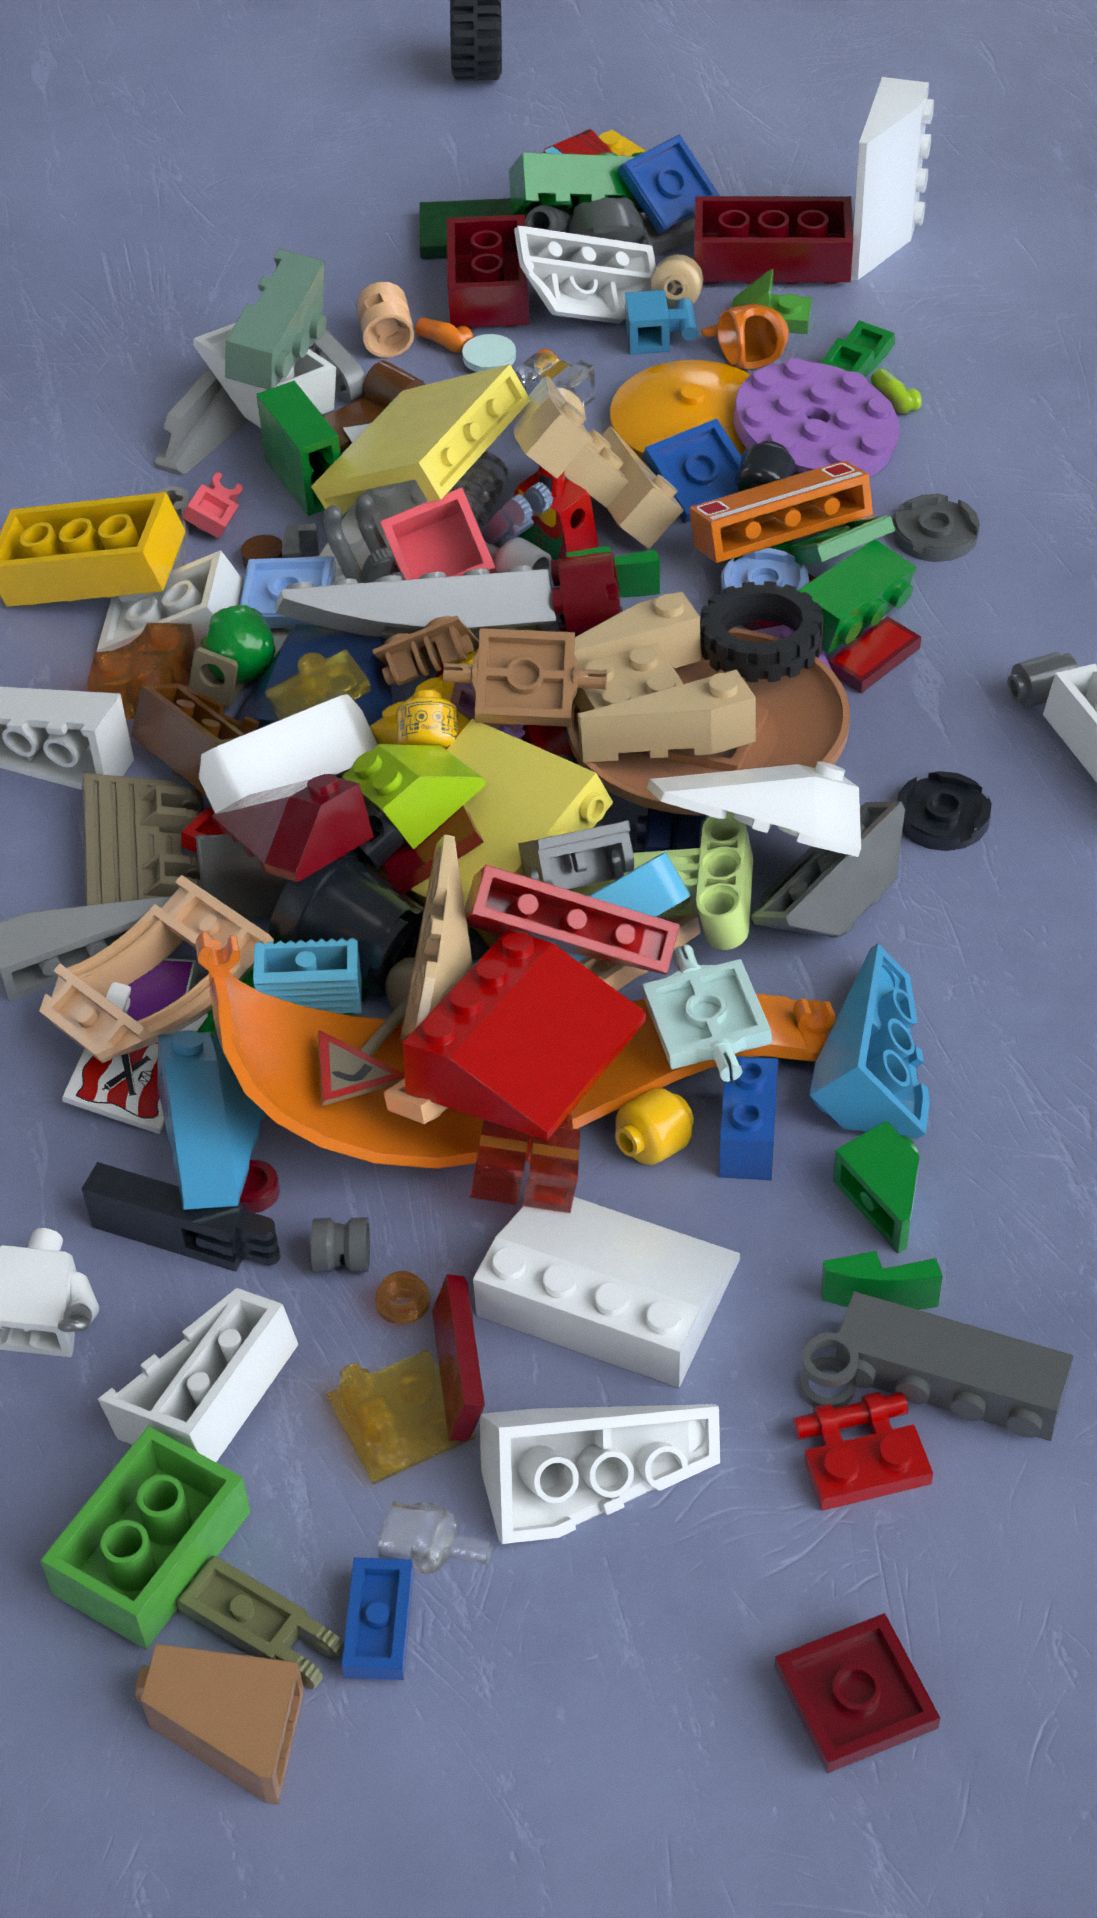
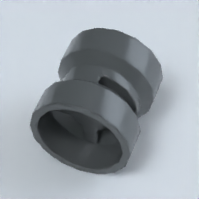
[311,1217,370,1272]

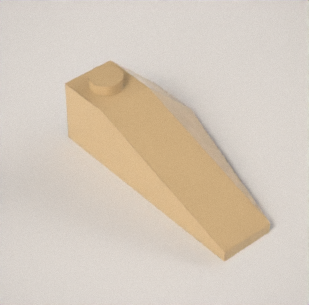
[400,834,473,1041]

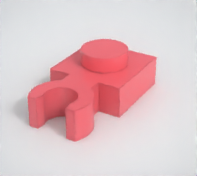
[182,472,243,539]

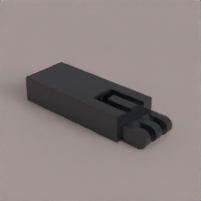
[81,1162,281,1272]

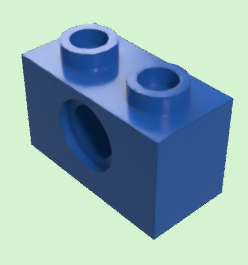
[719,1056,778,1181]

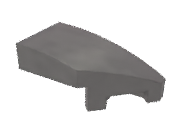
[282,523,319,558]

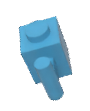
[625,290,698,355]

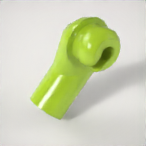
[871,368,922,415]

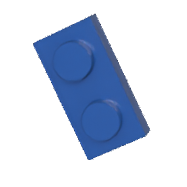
[342,1557,414,1680]

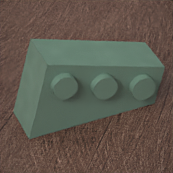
[225,249,326,390]

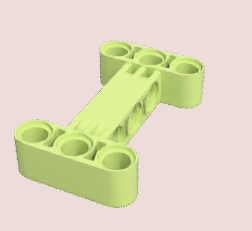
[568,811,753,950]

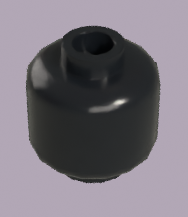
[735,441,796,492]

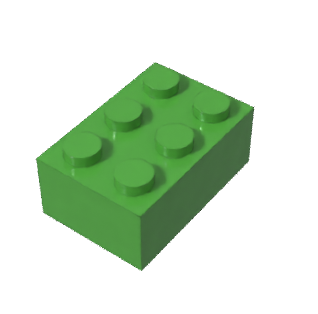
[40,1425,251,1650]

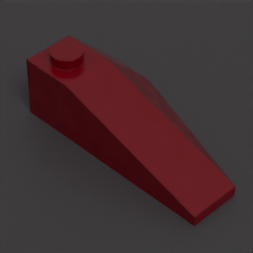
[212,774,374,882]

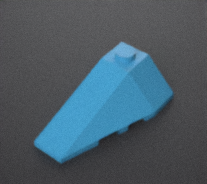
[809,944,930,1139]
[157,1030,266,1210]

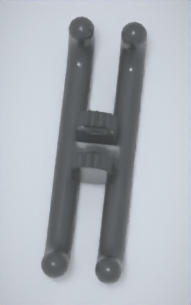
[323,494,406,641]

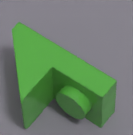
[731,269,812,334]

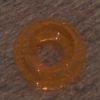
[375,1271,430,1325]

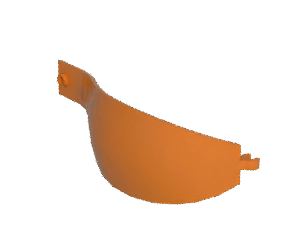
[196,932,836,1169]

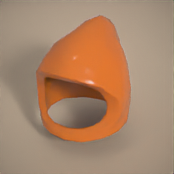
[701,303,789,370]

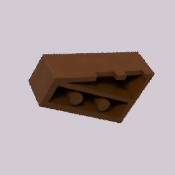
[131,683,259,797]

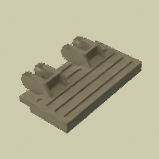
[82,773,203,906]

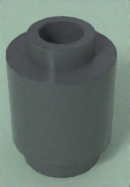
[525,205,572,233]
[1007,652,1078,708]

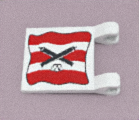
[62,982,208,1135]

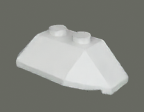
[514,225,656,324]

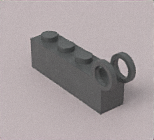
[800,1292,1074,1441]

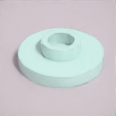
[462,334,516,372]

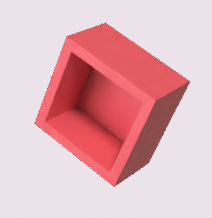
[380,488,497,580]

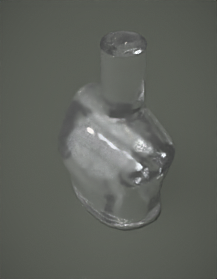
[378,1500,492,1574]

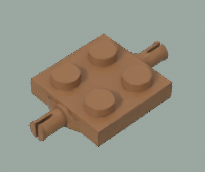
[443,628,607,727]

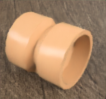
[356,282,414,358]

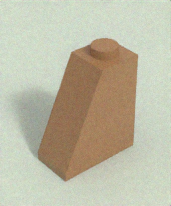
[135,1644,304,1804]

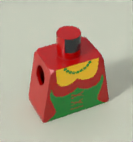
[514,466,599,560]

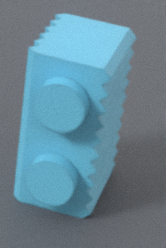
[253,937,362,1014]

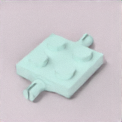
[642,945,772,1082]

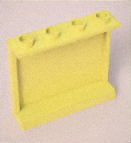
[311,364,531,516]
[367,719,613,948]

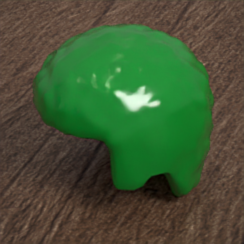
[200,605,276,684]

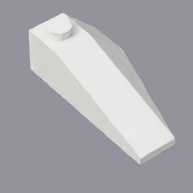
[647,761,861,857]
[480,1404,720,1544]

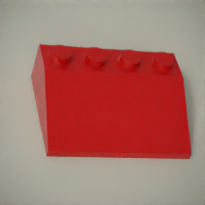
[402,929,646,1141]

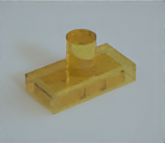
[265,649,371,720]

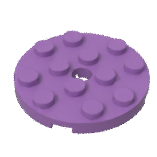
[733,358,900,477]

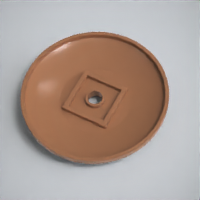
[567,628,850,815]

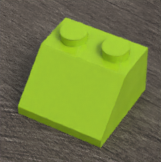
[342,744,487,849]

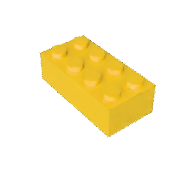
[0,492,186,607]

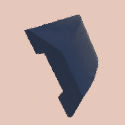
[234,623,393,729]

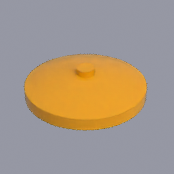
[610,360,750,469]

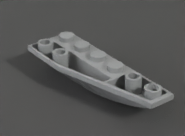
[275,565,556,640]

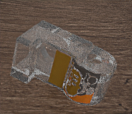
[516,348,596,407]

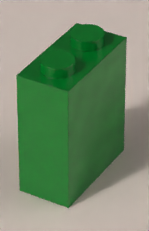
[256,380,341,516]

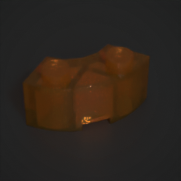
[87,623,196,720]

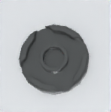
[892,494,980,562]

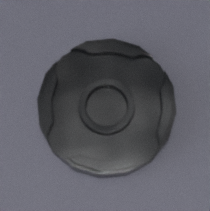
[897,771,992,851]

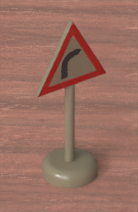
[317,957,415,1106]

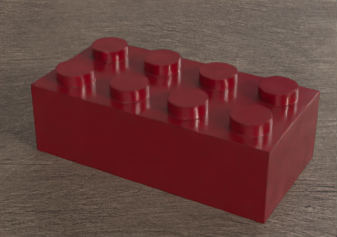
[694,196,853,284]

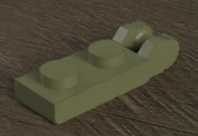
[177,1556,344,1690]

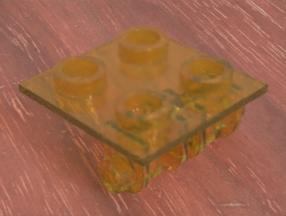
[326,1349,476,1484]

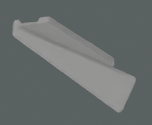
[154,368,249,476]

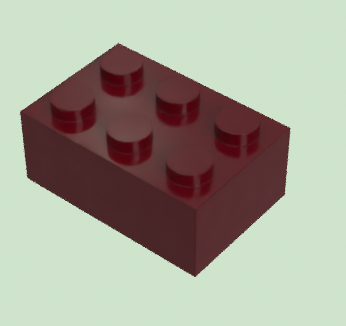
[447,215,530,329]

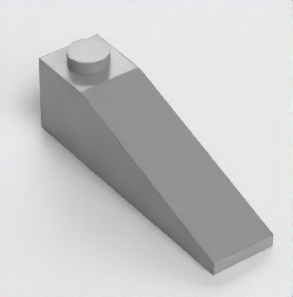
[0,896,172,1001]

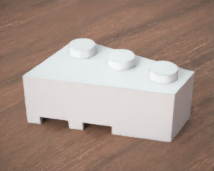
[98,1288,299,1462]

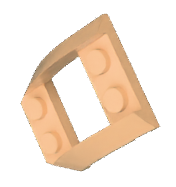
[39,875,274,1063]

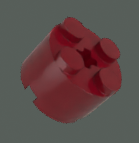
[550,552,623,637]

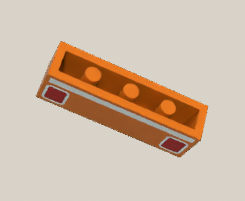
[689,460,873,563]

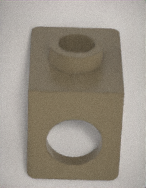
[189,647,250,707]

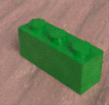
[797,539,916,654]

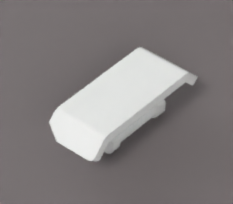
[199,694,378,813]

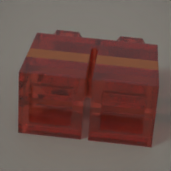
[469,1114,580,1213]

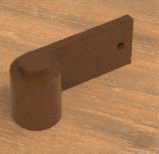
[323,360,426,452]

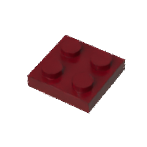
[774,1613,941,1774]

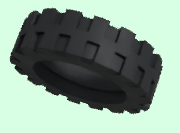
[700,581,823,683]

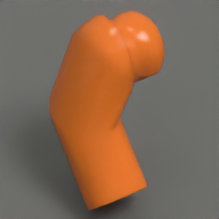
[415,317,474,353]

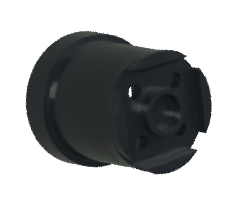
[269,849,424,997]

